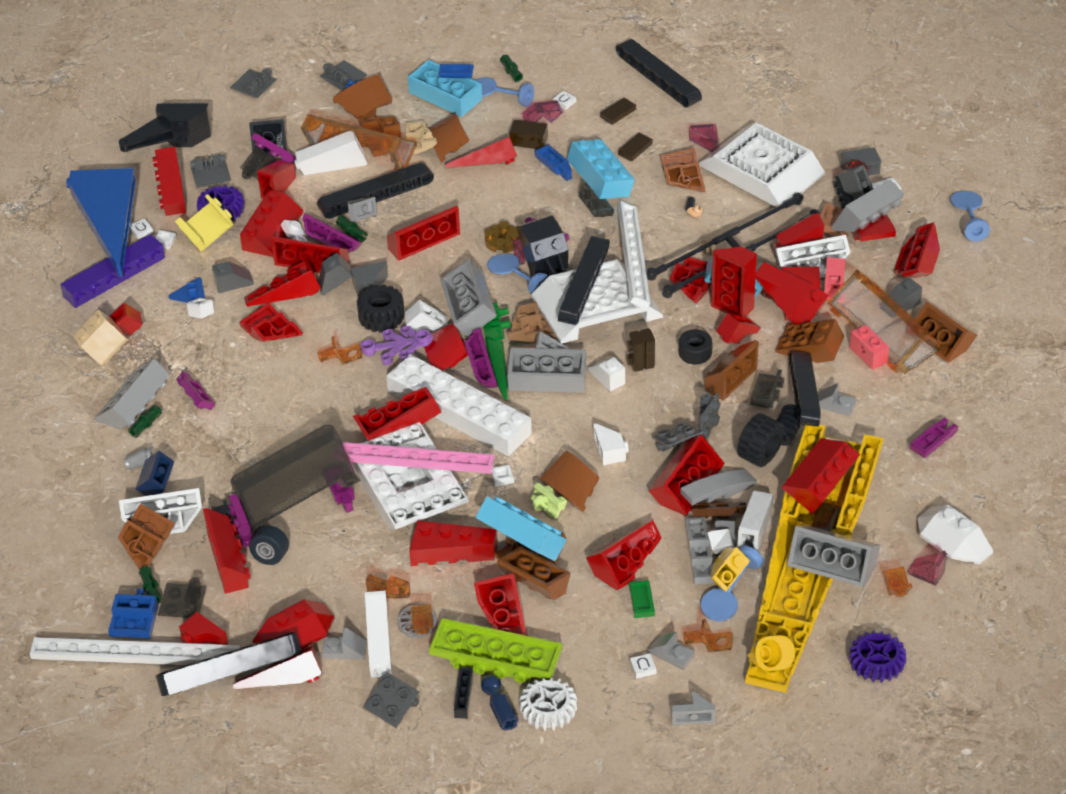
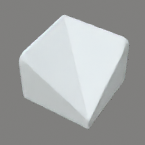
[187,298,214,319]
[707,529,734,554]

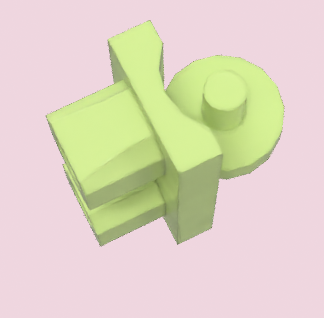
[530,482,567,519]

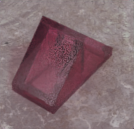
[689,124,719,152]
[907,550,947,586]

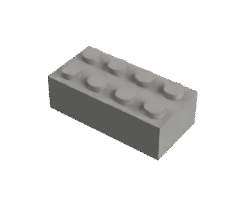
[440,258,497,337]
[508,348,587,393]

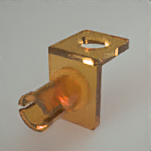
[317,336,362,365]
[684,619,733,652]

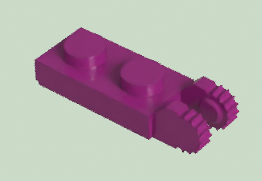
[251,133,296,164]
[909,418,958,459]
[228,494,252,547]

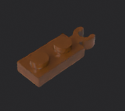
[692,502,747,519]

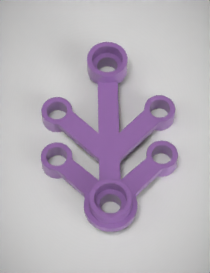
[360,326,433,365]

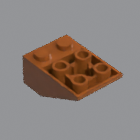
[775,319,845,363]

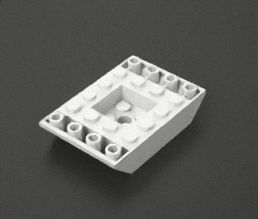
[699,122,825,207]
[353,422,469,530]

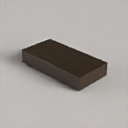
[600,98,636,125]
[618,133,653,162]
[811,502,841,532]

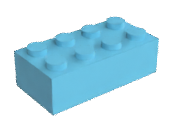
[408,60,482,117]
[567,139,635,199]
[475,496,567,561]

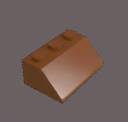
[906,302,977,363]
[704,340,759,401]
[497,547,571,601]

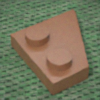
[820,202,848,238]

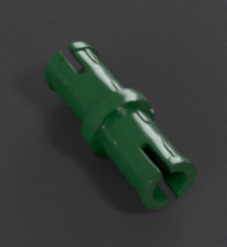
[500,55,523,82]
[336,215,368,242]
[128,405,162,438]
[139,566,162,604]

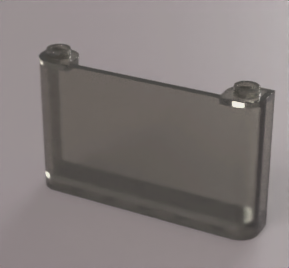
[230,424,361,536]

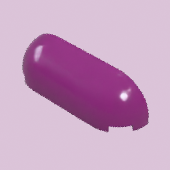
[302,213,362,253]
[465,328,498,388]

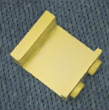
[175,194,234,252]

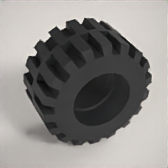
[357,285,404,333]
[737,413,784,467]

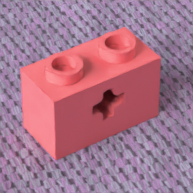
[824,257,845,301]
[849,325,889,370]

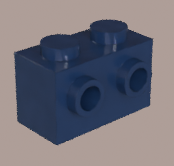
[135,451,174,496]

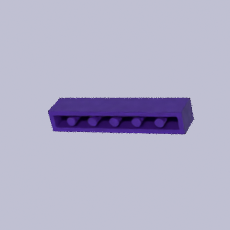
[60,234,165,308]

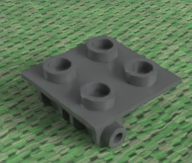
[320,61,367,91]
[230,68,277,99]
[190,154,231,188]
[699,393,721,439]
[651,423,703,452]
[363,671,420,728]

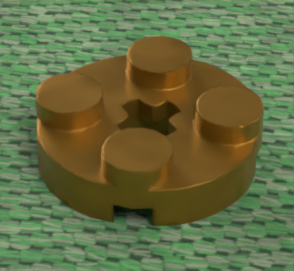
[484,221,520,253]

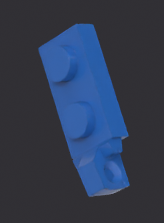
[535,145,572,181]

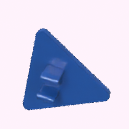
[169,277,205,303]

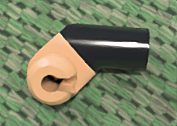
[685,197,703,217]

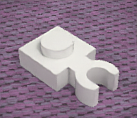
[281,220,307,242]

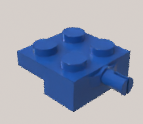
[108,588,158,639]

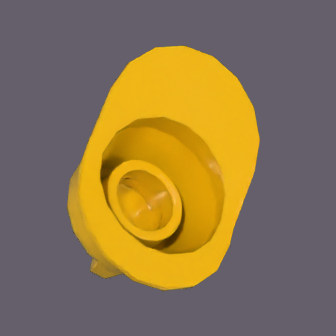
[747,635,795,671]

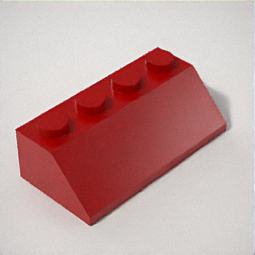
[240,189,304,257]
[387,206,460,261]
[271,236,349,273]
[711,246,757,317]
[648,434,725,515]
[781,439,860,513]
[203,508,251,594]

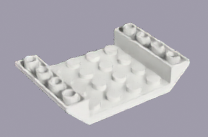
[531,259,663,344]

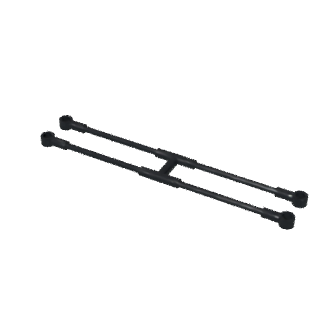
[646,193,820,298]

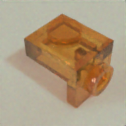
[883,566,913,597]
[410,604,433,635]

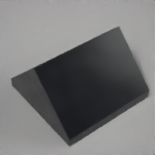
[249,119,287,157]

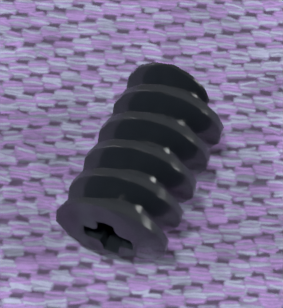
[776,404,800,446]

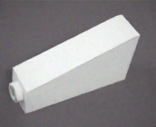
[294,130,368,175]
[738,491,773,552]
[365,591,392,678]

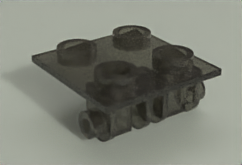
[240,146,278,180]
[158,577,207,618]

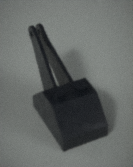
[119,103,212,152]
[516,215,569,278]

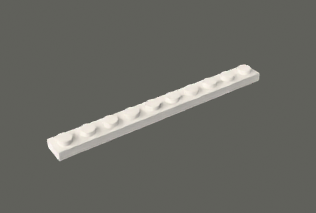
[618,201,650,308]
[30,637,240,665]

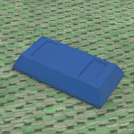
[439,64,474,78]

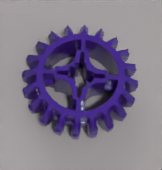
[197,185,245,221]
[849,630,907,683]

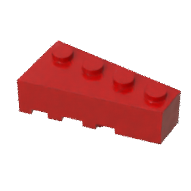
[152,147,186,216]
[353,387,442,441]
[409,520,498,566]

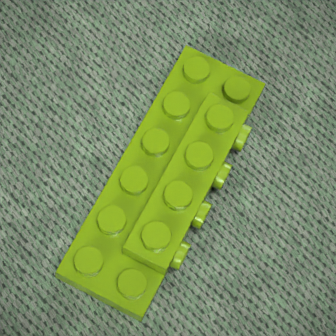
[429,618,563,683]

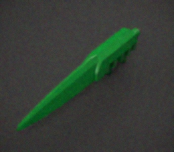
[483,302,512,400]

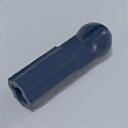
[481,675,519,731]

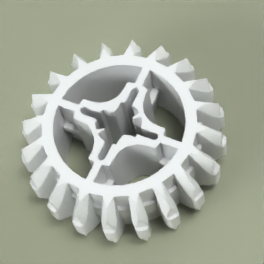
[520,677,577,731]

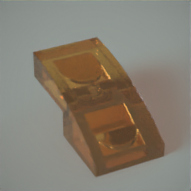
[365,574,411,599]

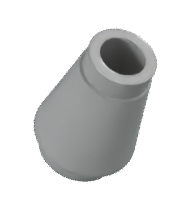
[124,448,153,469]

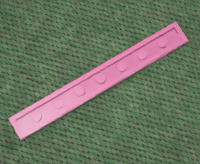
[335,442,495,474]

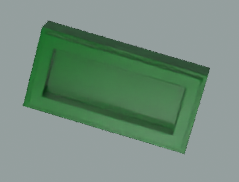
[629,580,655,618]

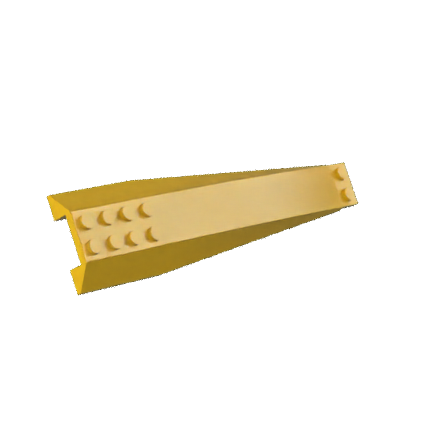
[745,424,884,693]

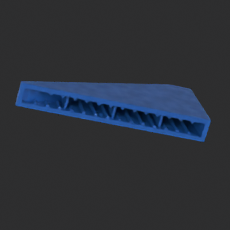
[66,168,136,277]

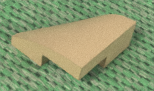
[405,121,437,156]

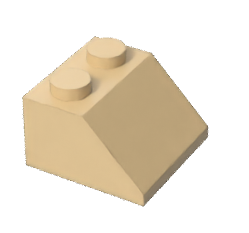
[73,310,128,366]

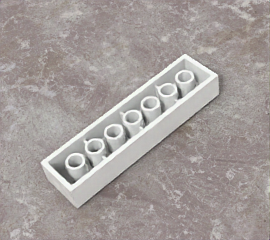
[386,354,532,457]

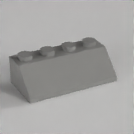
[831,179,905,232]
[94,359,170,429]
[787,525,880,587]

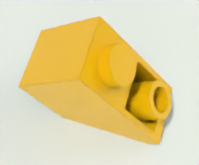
[711,547,750,592]

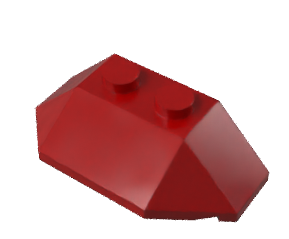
[894,222,940,278]
[252,599,335,649]

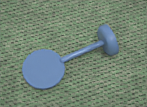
[475,77,534,107]
[951,191,990,242]
[487,254,549,295]
[701,546,764,622]

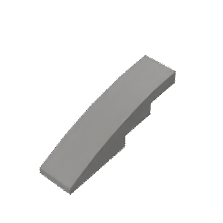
[681,469,757,505]
[685,517,715,584]

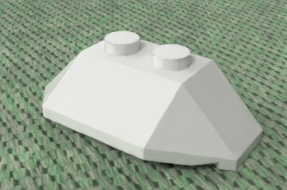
[775,235,850,279]
[119,488,202,534]
[917,505,993,564]

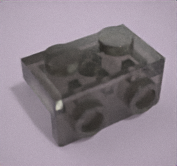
[578,183,614,217]
[750,369,785,409]

